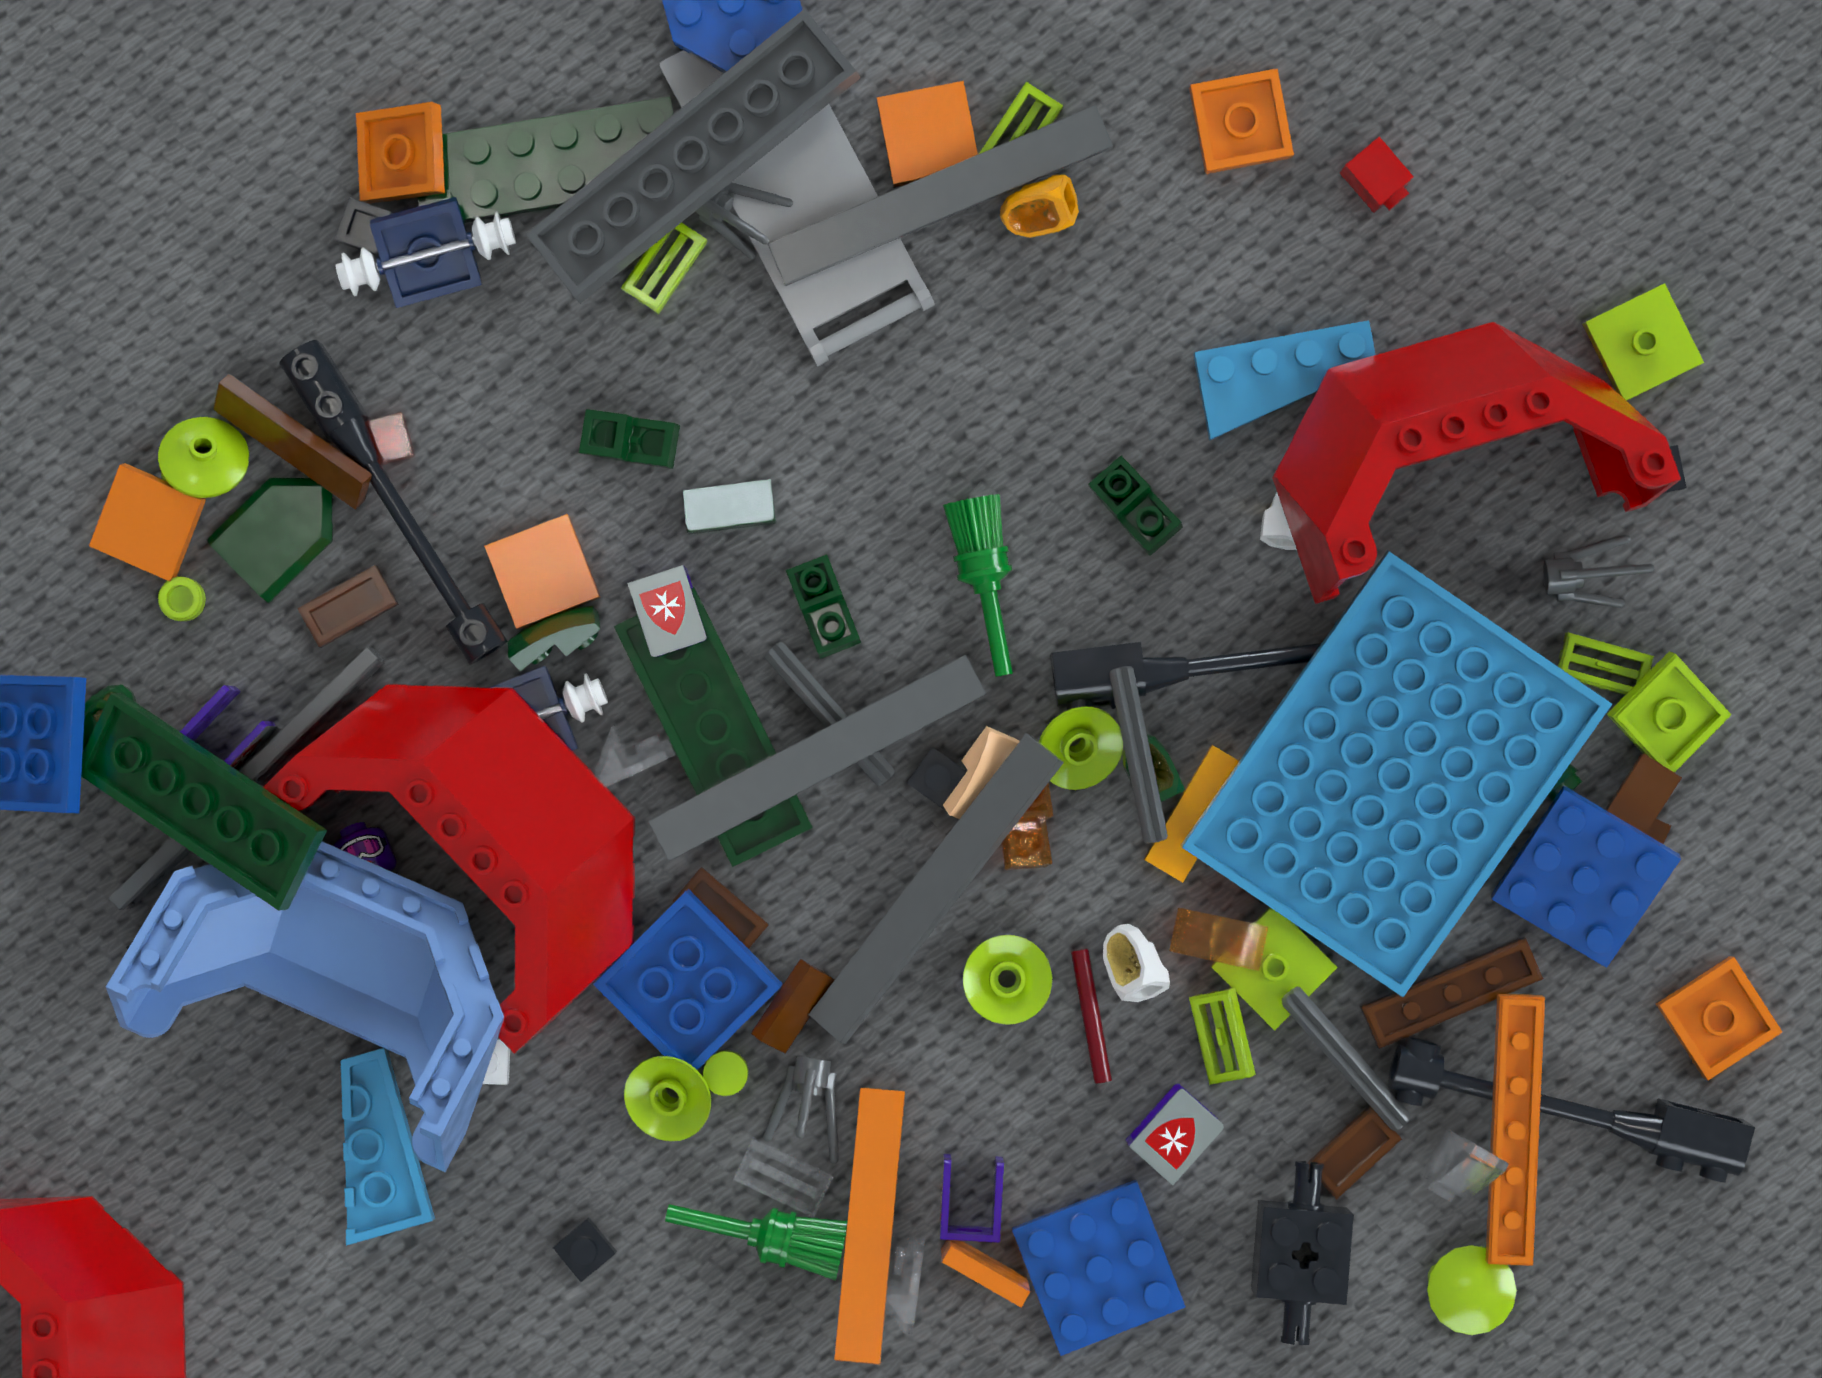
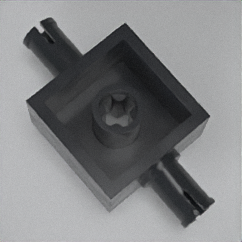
[1251,1161,1354,1345]

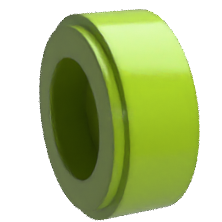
[158,577,206,622]
[703,1050,749,1096]

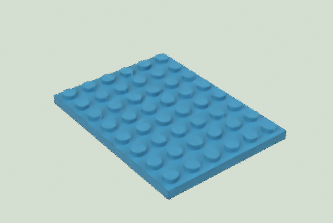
[1181,550,1612,997]

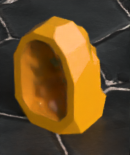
[1000,174,1079,238]

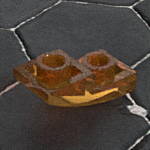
[1002,783,1054,870]
[1169,908,1268,971]

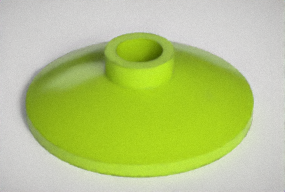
[158,417,249,498]
[1039,707,1123,790]
[963,935,1052,1025]
[624,1056,711,1141]

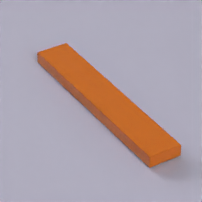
[1485,994,1545,1266]
[834,1088,905,1365]

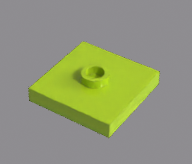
[1582,283,1704,401]
[1606,651,1731,773]
[1210,907,1338,1031]

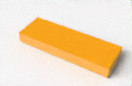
[1143,745,1239,883]

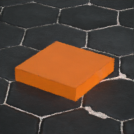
[1189,68,1294,174]
[877,81,978,187]
[356,102,445,204]
[89,463,206,581]
[484,514,601,629]
[1656,956,1783,1080]
[941,1240,1030,1308]

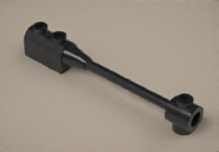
[279,340,508,665]
[1050,642,1322,710]
[1388,1037,1755,1183]

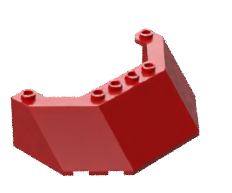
[1272,322,1681,604]
[263,684,635,1054]
[0,1196,186,1378]

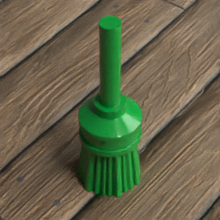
[943,494,1013,677]
[665,1204,848,1281]

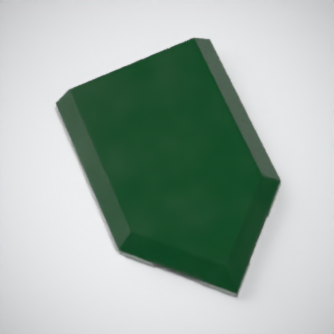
[207,478,333,603]

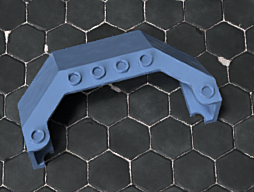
[106,842,504,1172]

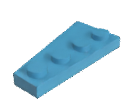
[1193,320,1376,441]
[341,1048,435,1246]

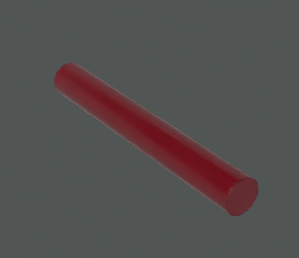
[1071,948,1112,1084]

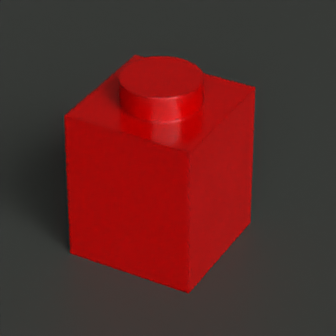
[1340,136,1414,213]

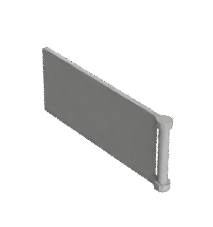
[659,50,935,367]

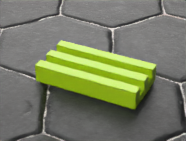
[979,82,1063,154]
[621,222,708,315]
[1558,632,1654,695]
[1189,987,1256,1085]

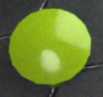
[1427,1245,1517,1335]

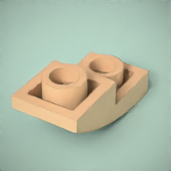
[943,726,1020,819]

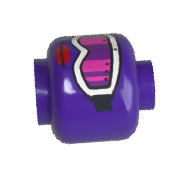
[333,822,397,872]

